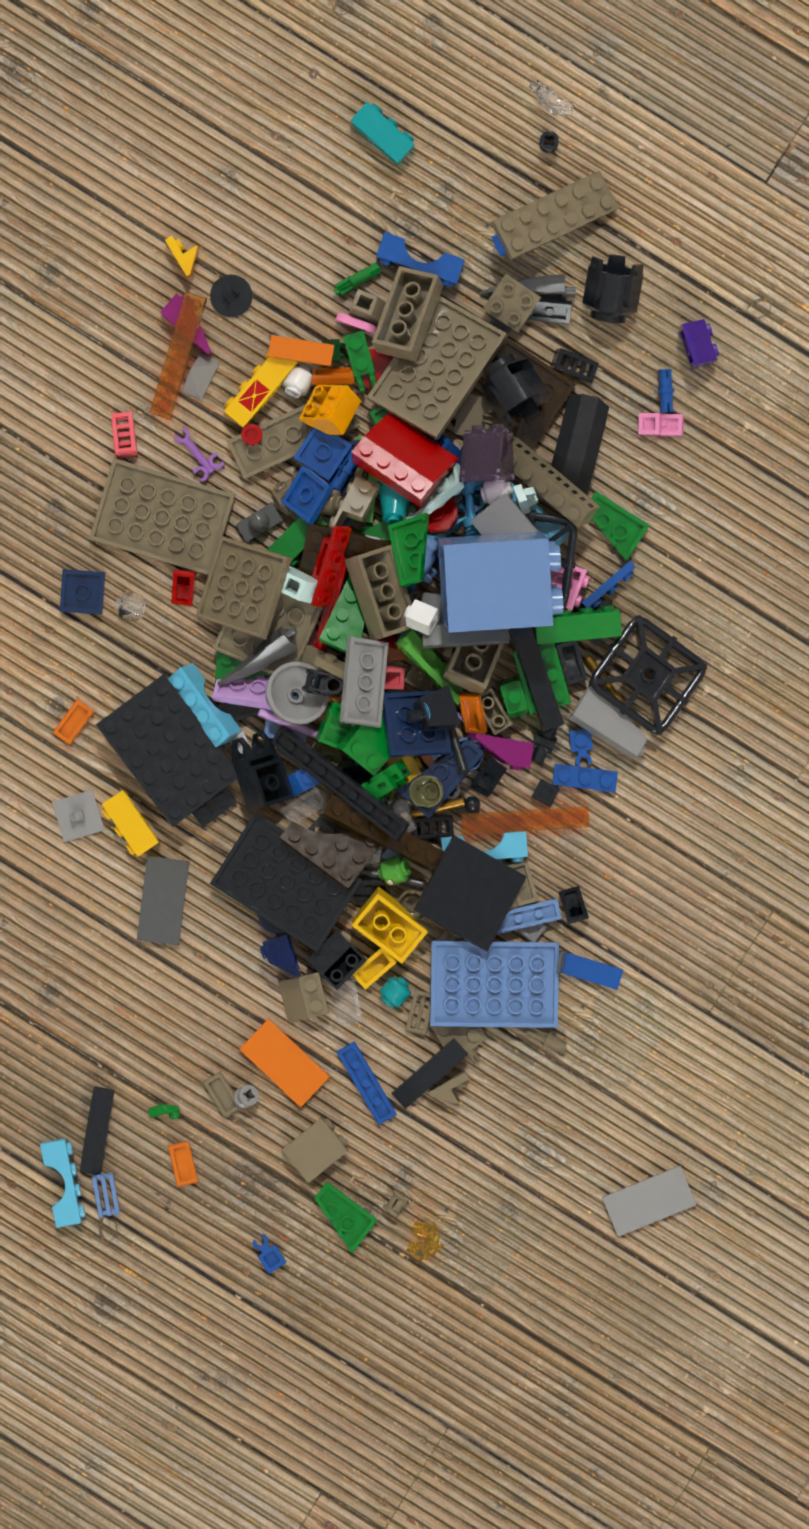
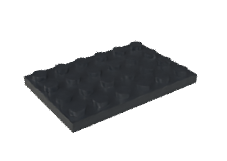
[95,674,237,827]
[210,812,363,952]

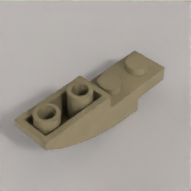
[468,683,513,735]

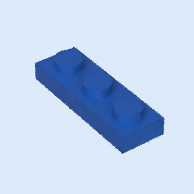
[581,561,635,609]
[552,764,618,792]

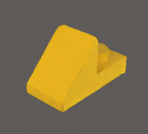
[165,236,199,279]

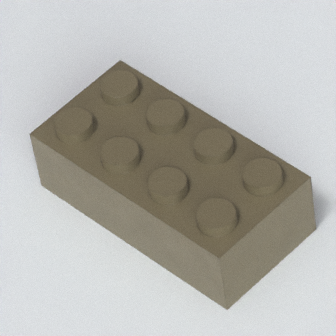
[372,266,443,362]
[442,629,509,695]

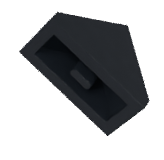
[559,886,589,924]

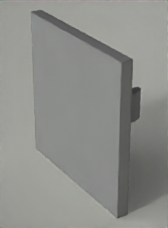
[52,790,105,842]

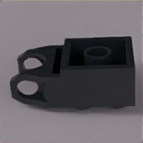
[231,731,294,812]

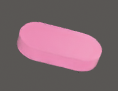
[335,313,377,335]

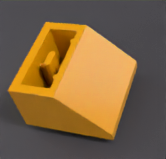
[299,385,361,435]

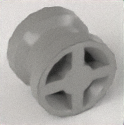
[233,1085,259,1109]

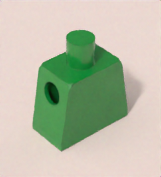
[497,676,529,720]

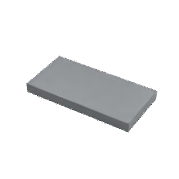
[340,636,389,728]
[602,1165,696,1237]

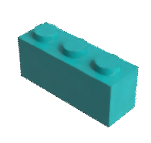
[350,102,415,166]

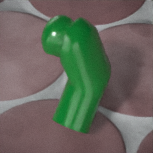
[148,1104,181,1120]

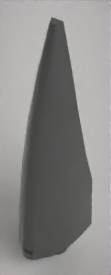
[480,274,576,300]
[217,626,298,685]

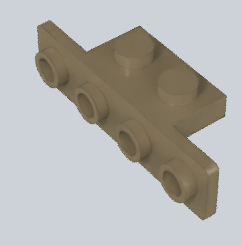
[328,466,380,534]
[300,645,345,681]

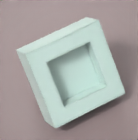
[513,484,538,515]

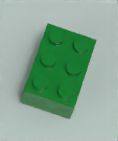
[513,643,571,715]

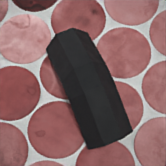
[551,394,609,495]

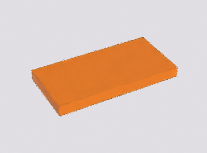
[239,1018,330,1107]

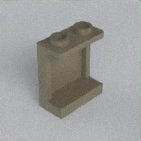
[282,1117,348,1183]

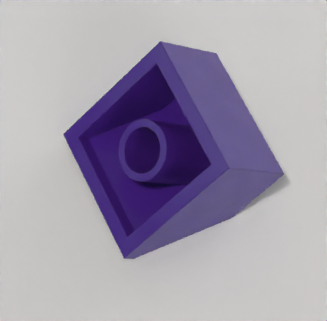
[679,319,719,370]

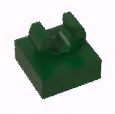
[322,339,347,363]

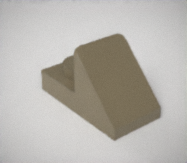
[428,1070,469,1104]

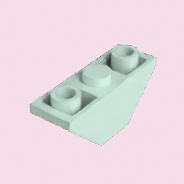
[281,566,318,603]

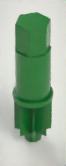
[333,262,381,296]

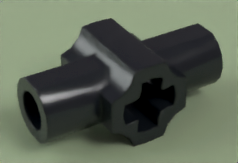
[531,727,558,765]

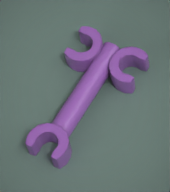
[174,427,224,483]

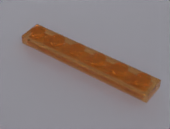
[149,291,208,420]
[461,806,590,835]

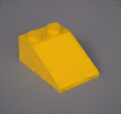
[352,886,428,963]

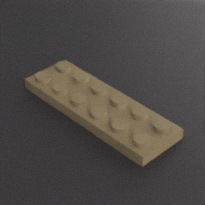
[491,171,619,260]
[227,404,360,480]

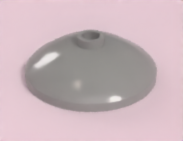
[266,662,329,725]

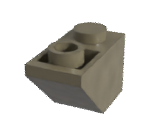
[348,289,386,326]

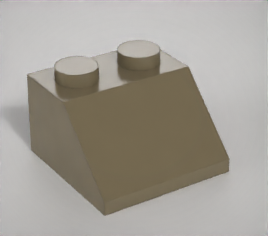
[278,971,330,1022]

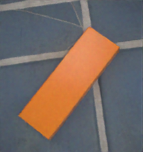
[268,335,334,367]

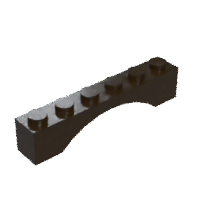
[318,794,444,872]

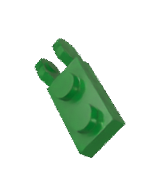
[343,331,377,393]

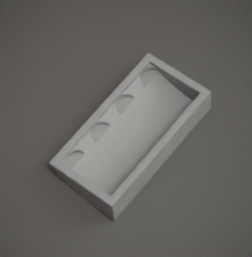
[470,493,539,535]

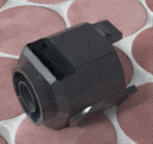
[582,254,644,323]
[482,354,550,428]

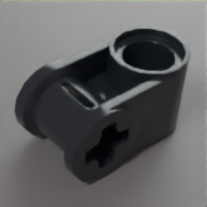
[301,669,343,698]

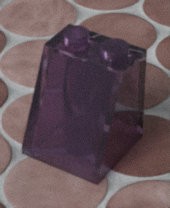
[459,424,515,482]

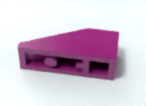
[160,293,212,356]
[467,732,534,771]

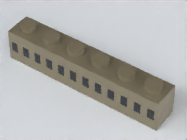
[494,428,600,527]

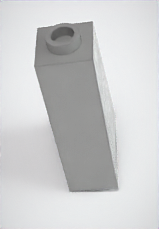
[568,685,648,759]

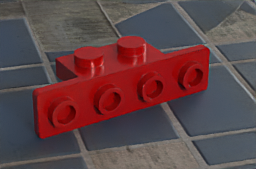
[311,526,352,607]

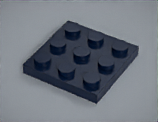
[382,691,452,758]

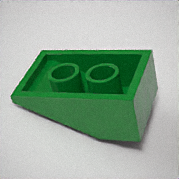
[337,712,389,776]

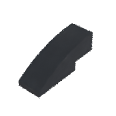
[555,641,588,686]

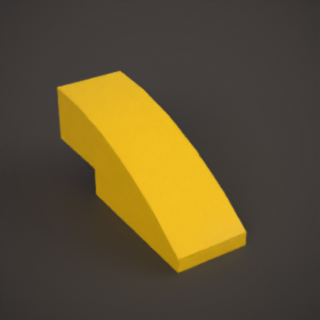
[353,948,398,990]

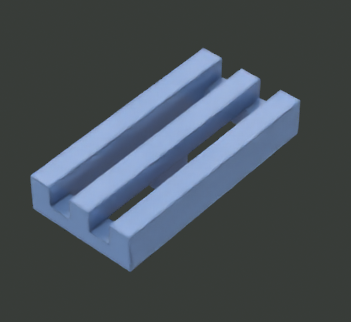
[92,1172,120,1218]

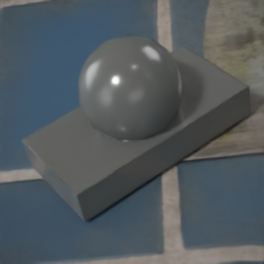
[236,502,283,542]

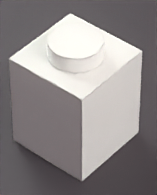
[404,599,439,636]

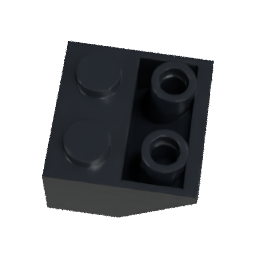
[307,929,367,990]

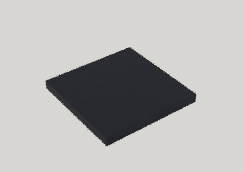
[413,835,527,951]

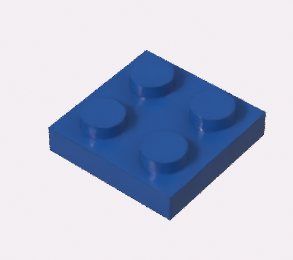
[294,427,352,482]
[281,466,334,524]

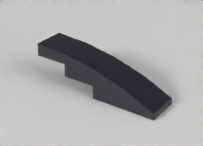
[391,1038,468,1109]
[80,1086,115,1175]

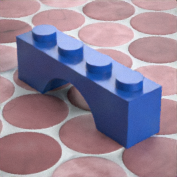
[376,232,465,288]

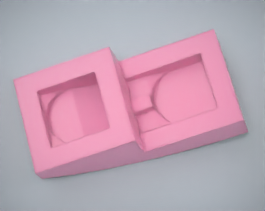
[638,413,684,436]

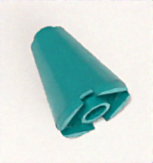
[377,479,411,525]

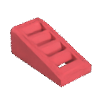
[111,411,138,459]

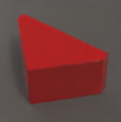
[171,569,197,606]

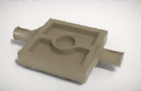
[429,1024,488,1065]

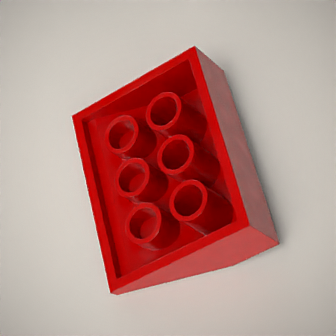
[351,412,459,508]

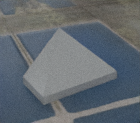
[182,353,220,400]

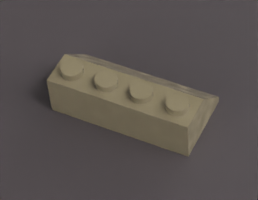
[345,544,412,640]

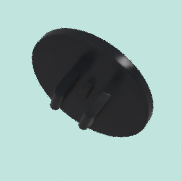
[210,274,253,317]

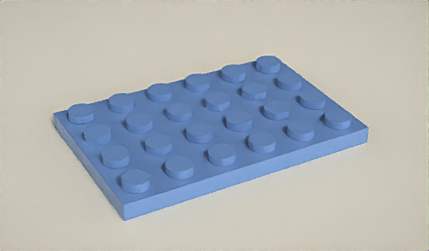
[430,941,559,1028]

